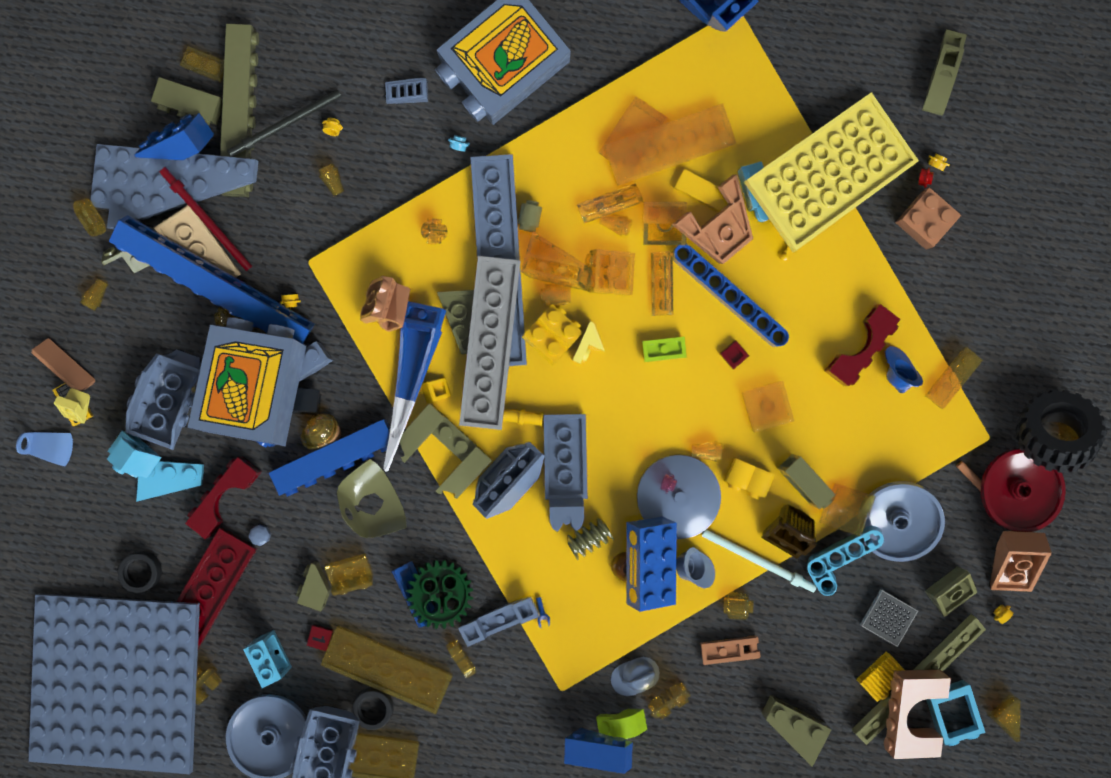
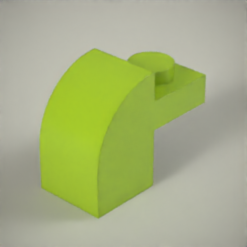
[596,709,648,739]

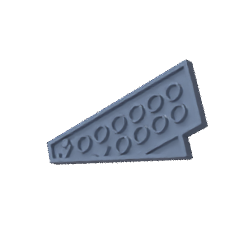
[90,144,259,230]

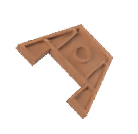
[672,174,753,264]

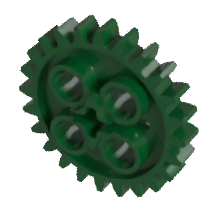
[405,560,473,629]

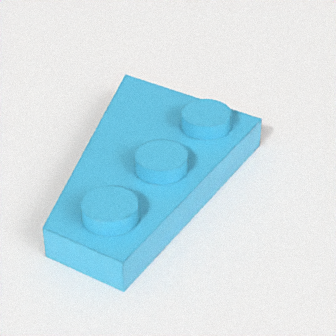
[136,461,204,502]

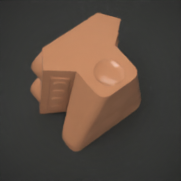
[360,276,410,332]

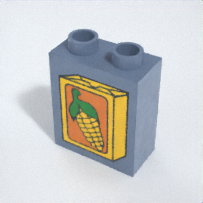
[435,0,571,125]
[188,317,306,446]

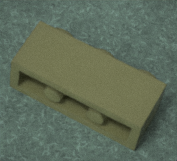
[151,77,223,126]

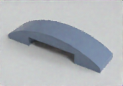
[458,596,540,647]

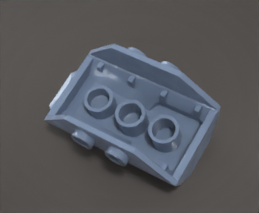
[125,349,201,450]
[291,706,360,778]

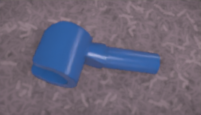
[536,597,550,628]

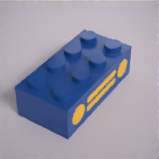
[626,516,677,612]

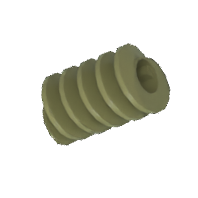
[567,518,614,560]

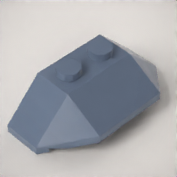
[473,442,544,519]

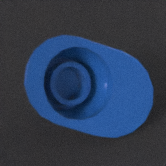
[885,346,923,393]

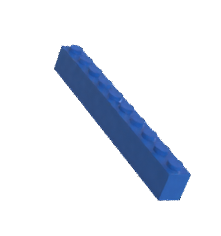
[109,215,315,345]

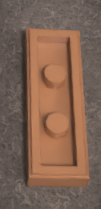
[31,338,95,392]

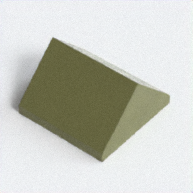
[925,566,977,617]

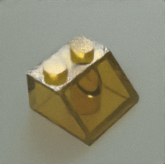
[642,202,687,245]

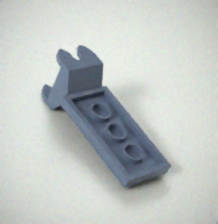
[544,414,588,532]

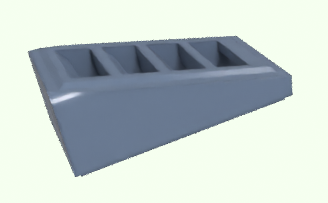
[385,78,428,104]

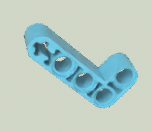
[807,526,884,596]

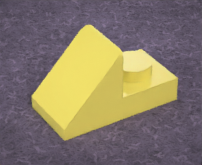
[573,321,605,364]
[54,388,90,424]

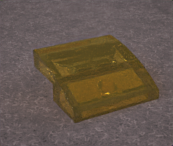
[819,483,876,536]

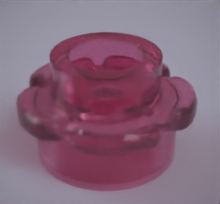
[660,474,677,494]

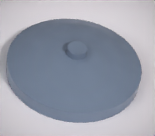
[637,455,721,539]
[858,481,945,562]
[226,694,307,778]

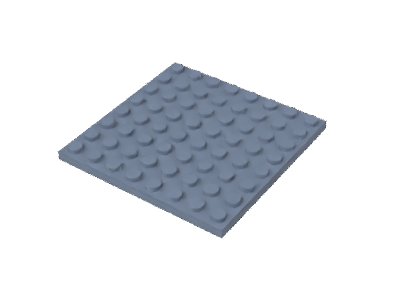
[28,593,200,774]

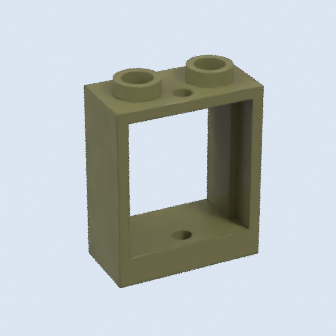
[777,454,835,509]

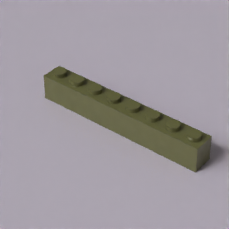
[220,24,259,197]

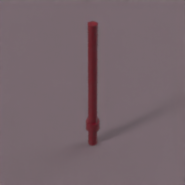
[159,167,252,271]

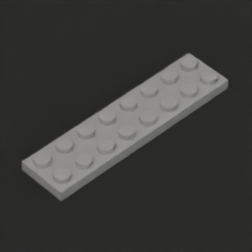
[459,256,521,430]

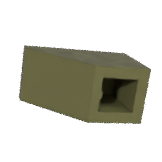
[296,561,331,612]

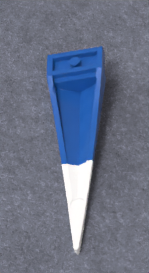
[383,301,446,471]

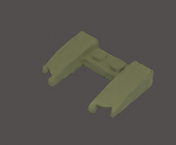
[399,404,492,499]

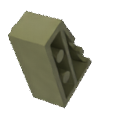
[762,695,831,767]

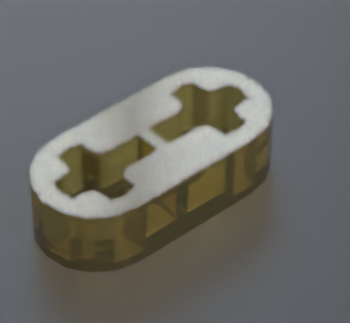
[73,198,106,237]
[446,639,477,678]

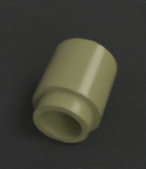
[518,200,542,232]

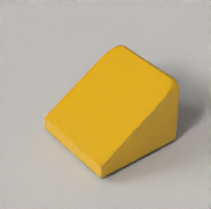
[421,377,451,404]

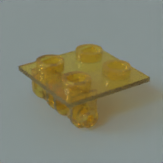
[648,683,691,719]

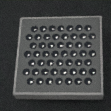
[860,589,918,647]

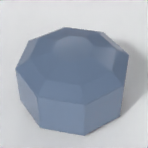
[249,524,271,546]

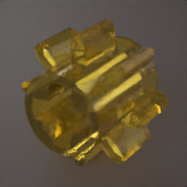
[421,218,448,245]

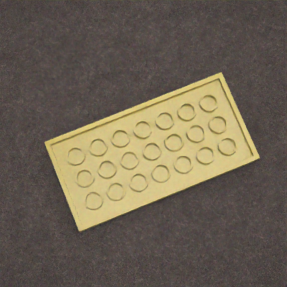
[744,92,919,252]

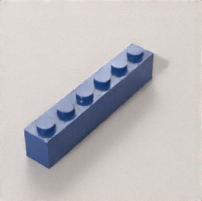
[269,419,390,497]

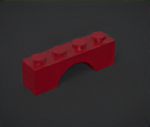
[825,304,901,386]
[185,456,262,539]

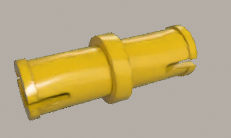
[503,409,544,426]

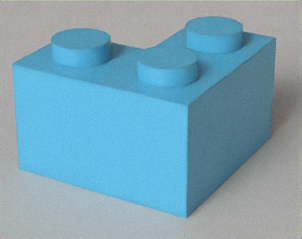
[107,431,162,478]

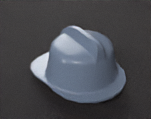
[676,547,715,589]
[611,657,660,696]

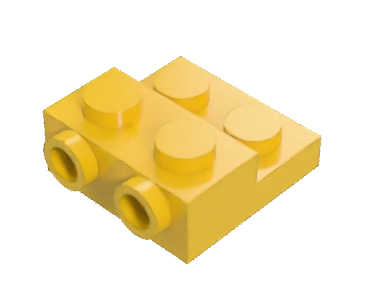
[522,304,583,366]

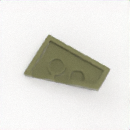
[437,290,474,354]

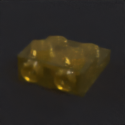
[584,249,635,295]

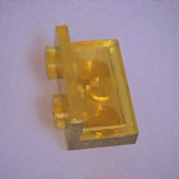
[325,553,373,596]

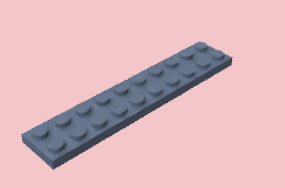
[471,154,527,366]

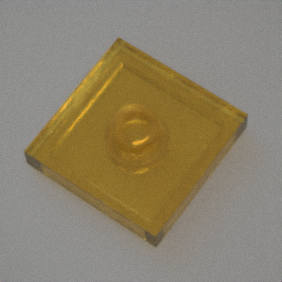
[742,381,794,432]

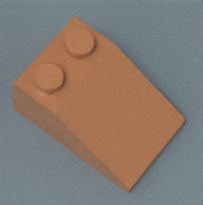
[990,531,1052,592]

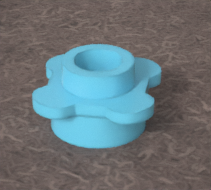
[448,135,470,152]

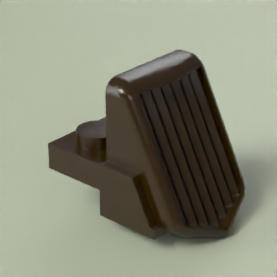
[761,504,816,559]

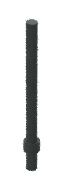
[227,90,342,157]

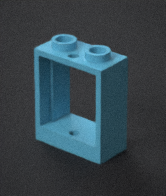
[243,630,292,688]
[926,680,985,746]

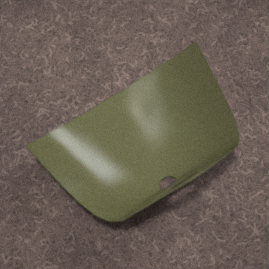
[337,459,407,538]

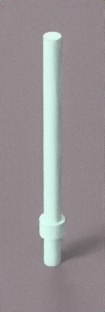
[701,529,817,593]

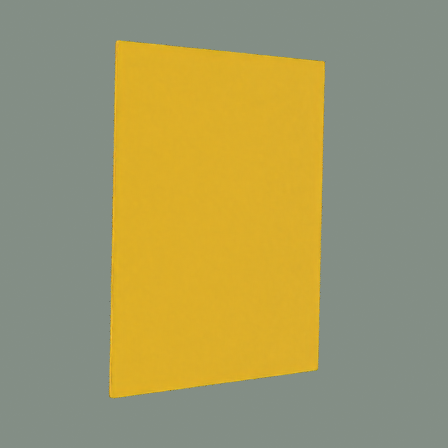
[308,16,990,691]

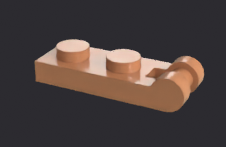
[700,635,761,665]

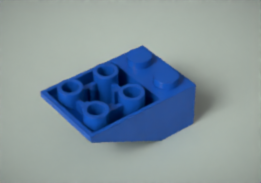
[134,113,214,160]

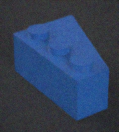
[564,728,633,774]

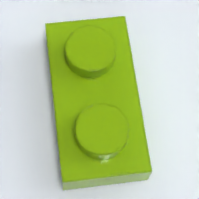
[642,336,687,362]

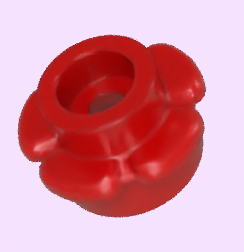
[918,167,934,188]

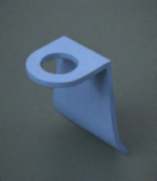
[16,432,73,466]

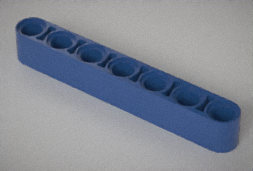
[672,244,789,347]

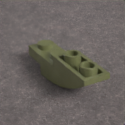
[922,29,967,116]

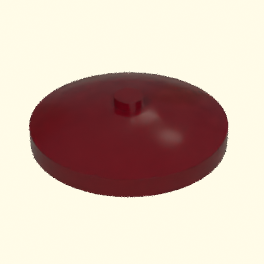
[981,448,1066,532]

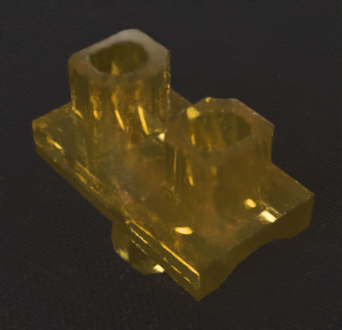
[196,666,222,705]

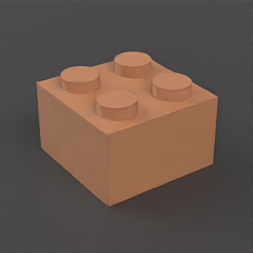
[895,188,961,250]

